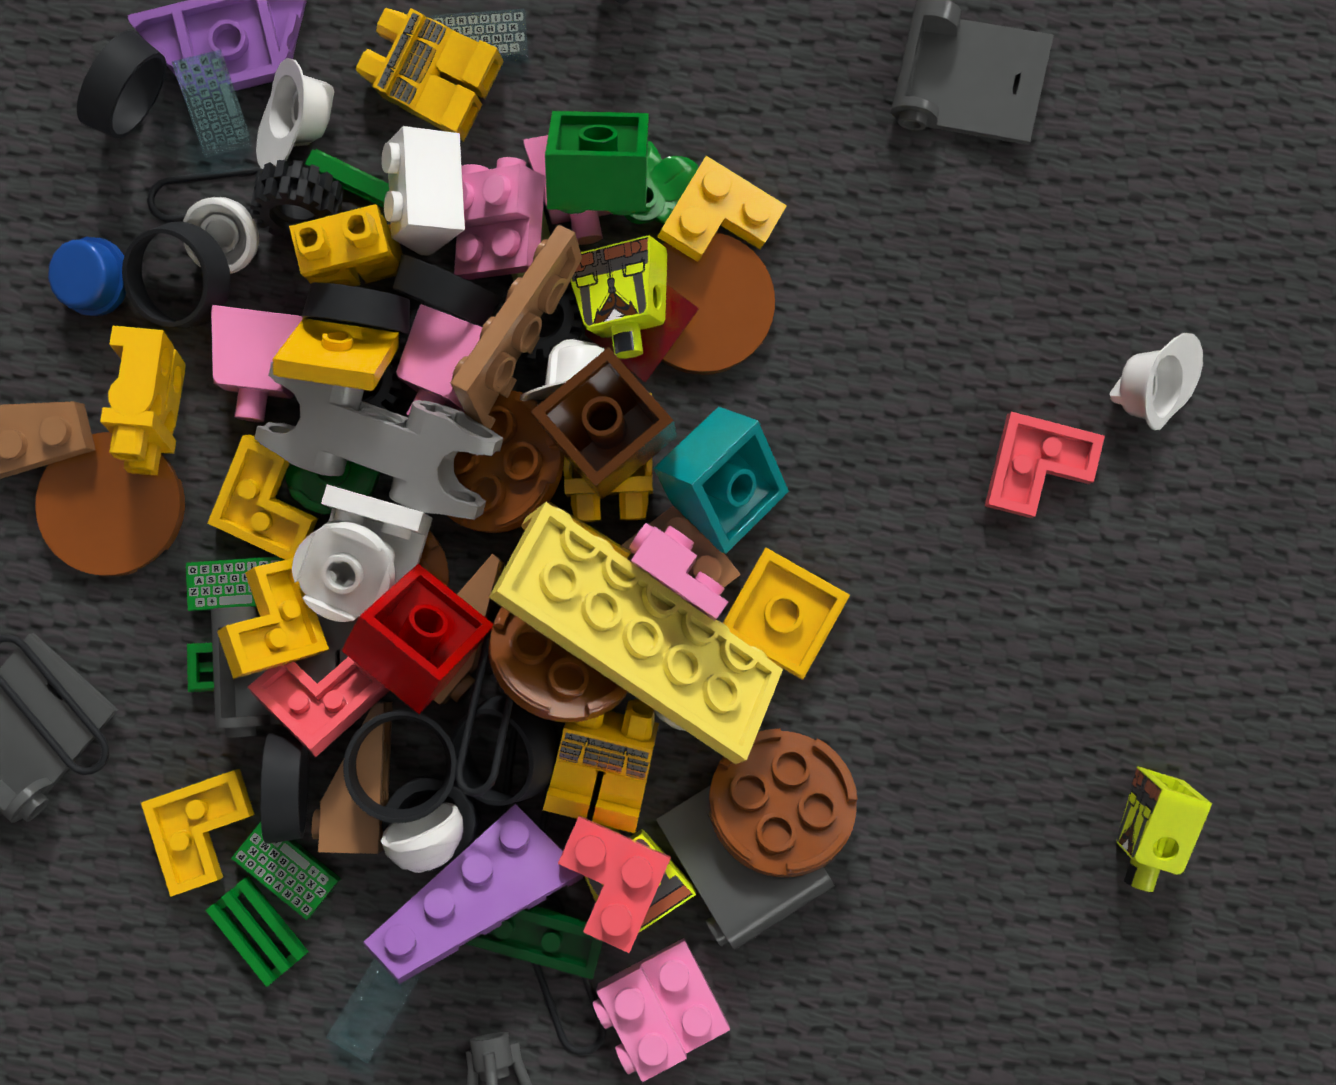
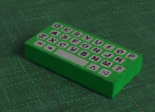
[186,556,285,611]
[231,822,341,920]

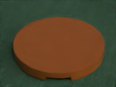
[662,233,775,375]
[447,390,564,533]
[35,432,185,576]
[489,607,628,722]
[708,728,858,877]

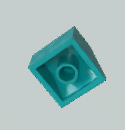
[653,407,789,554]

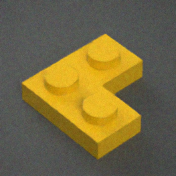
[658,156,787,262]
[207,434,318,560]
[217,558,329,679]
[141,769,255,897]

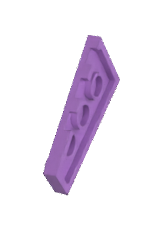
[364,804,583,984]

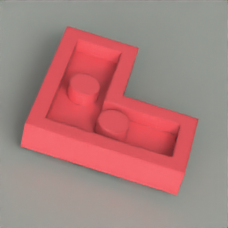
[984,412,1105,518]
[248,657,390,757]
[558,816,671,953]

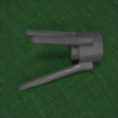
[465,1032,532,1085]

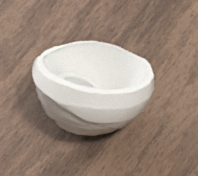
[183,197,259,274]
[381,803,463,873]

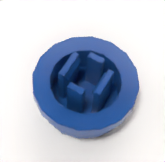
[48,237,126,316]

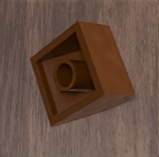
[531,347,677,499]

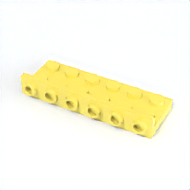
[489,502,783,764]

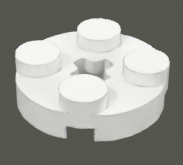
[292,520,395,622]

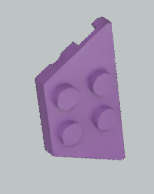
[128,0,307,99]

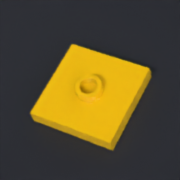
[273,318,399,391]
[723,547,850,680]

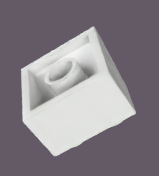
[382,126,465,256]

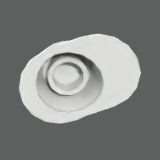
[256,58,334,169]
[1110,333,1203,430]
[520,339,605,401]

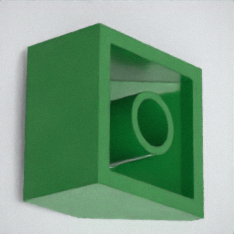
[545,111,649,215]

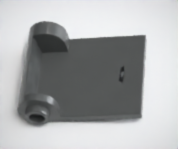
[891,0,1054,145]
[211,606,369,738]
[0,633,119,823]
[656,786,835,950]

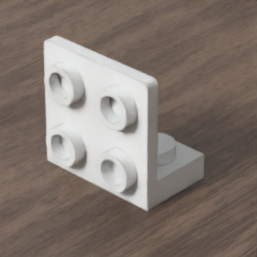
[321,485,433,584]

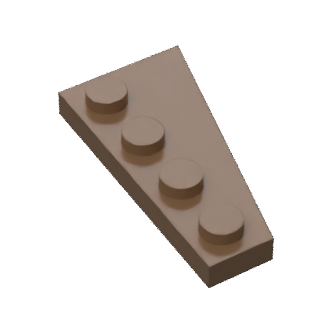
[450,224,582,430]
[0,401,96,479]

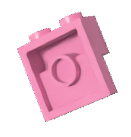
[454,157,545,280]
[629,523,728,621]
[593,938,730,1082]

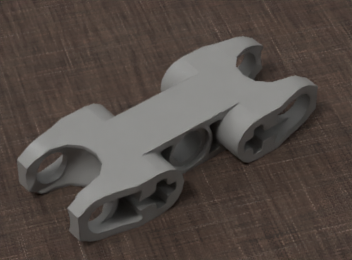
[254,362,503,519]

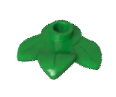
[623,141,699,225]

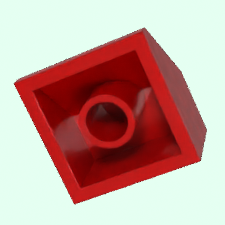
[341,564,493,714]

